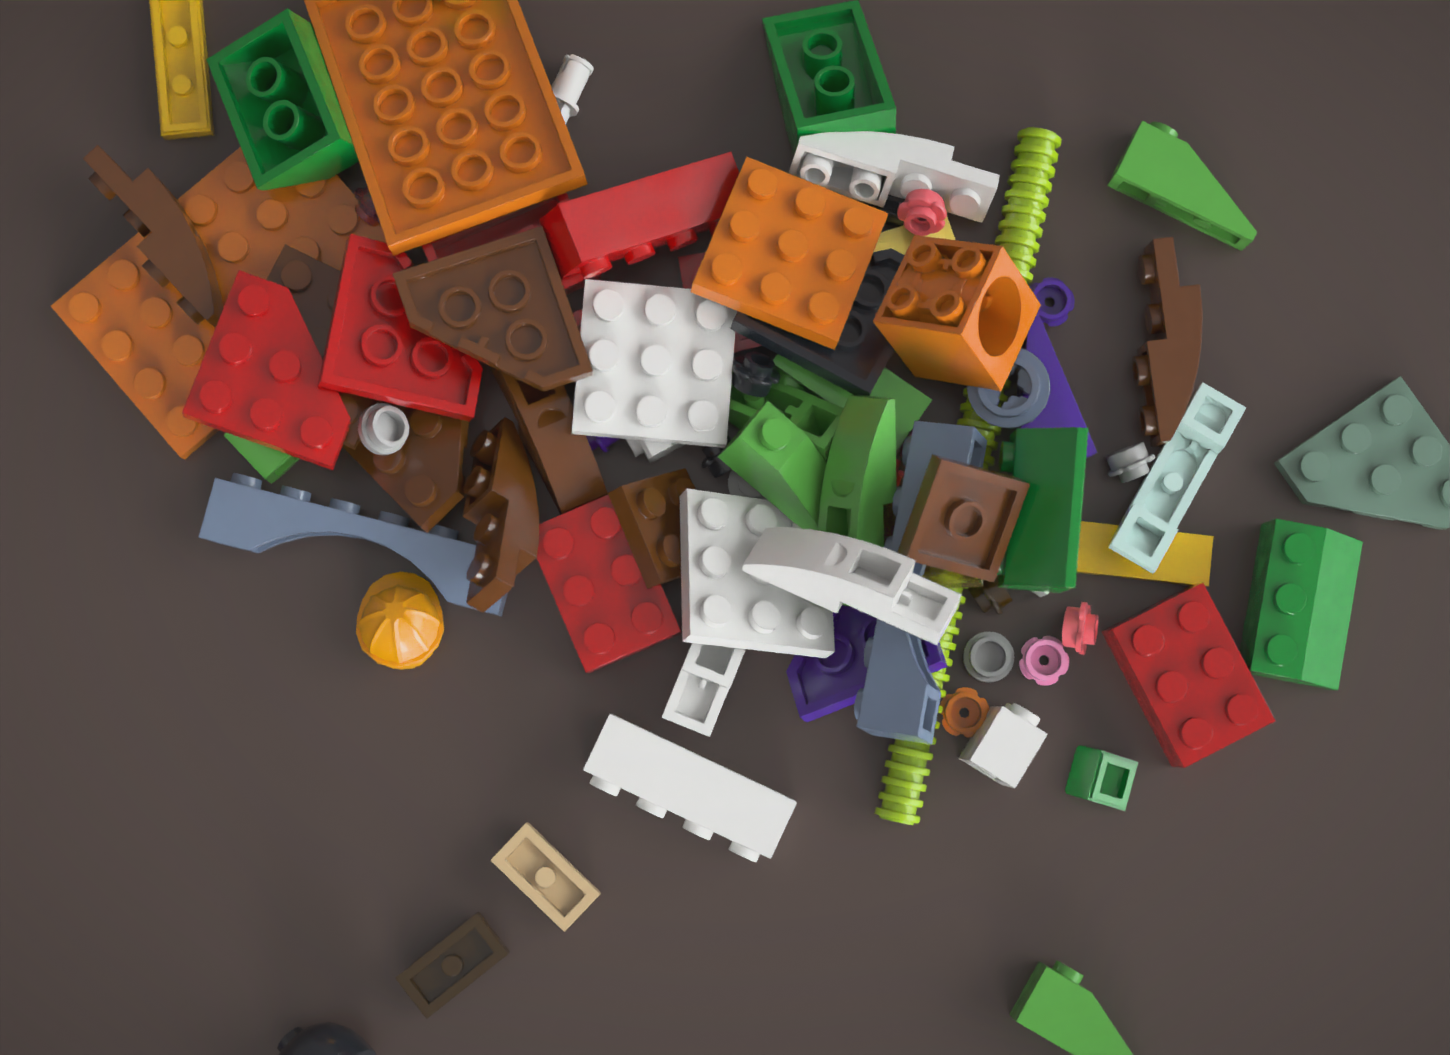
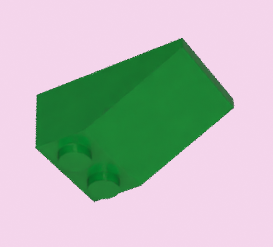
[762,0,897,154]

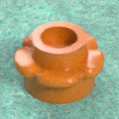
[940,687,990,738]

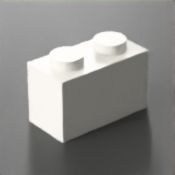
[959,703,1048,788]

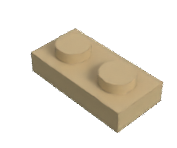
[490,822,601,932]

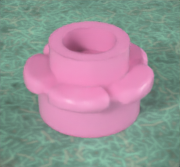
[1019,636,1069,686]

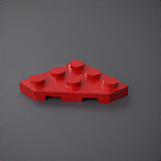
[318,234,483,422]
[182,270,351,470]

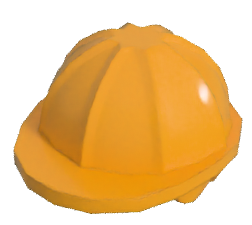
[356,571,444,670]

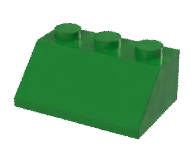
[206,8,359,191]
[997,427,1089,593]
[1239,519,1363,690]

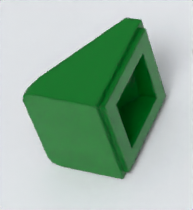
[1065,745,1138,811]

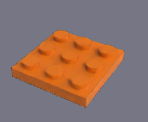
[690,157,889,350]

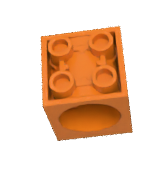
[873,235,1041,391]

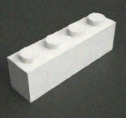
[583,714,797,862]

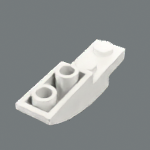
[789,131,1000,223]
[742,527,961,645]
[662,643,746,737]

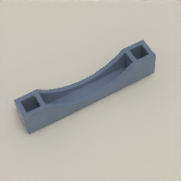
[854,421,987,745]
[199,473,509,617]

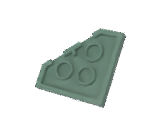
[1274,376,1450,530]

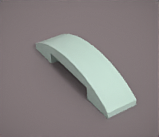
[1108,382,1246,574]

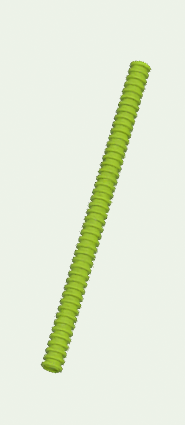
[875,127,1062,825]

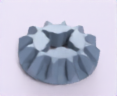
[967,348,1050,429]

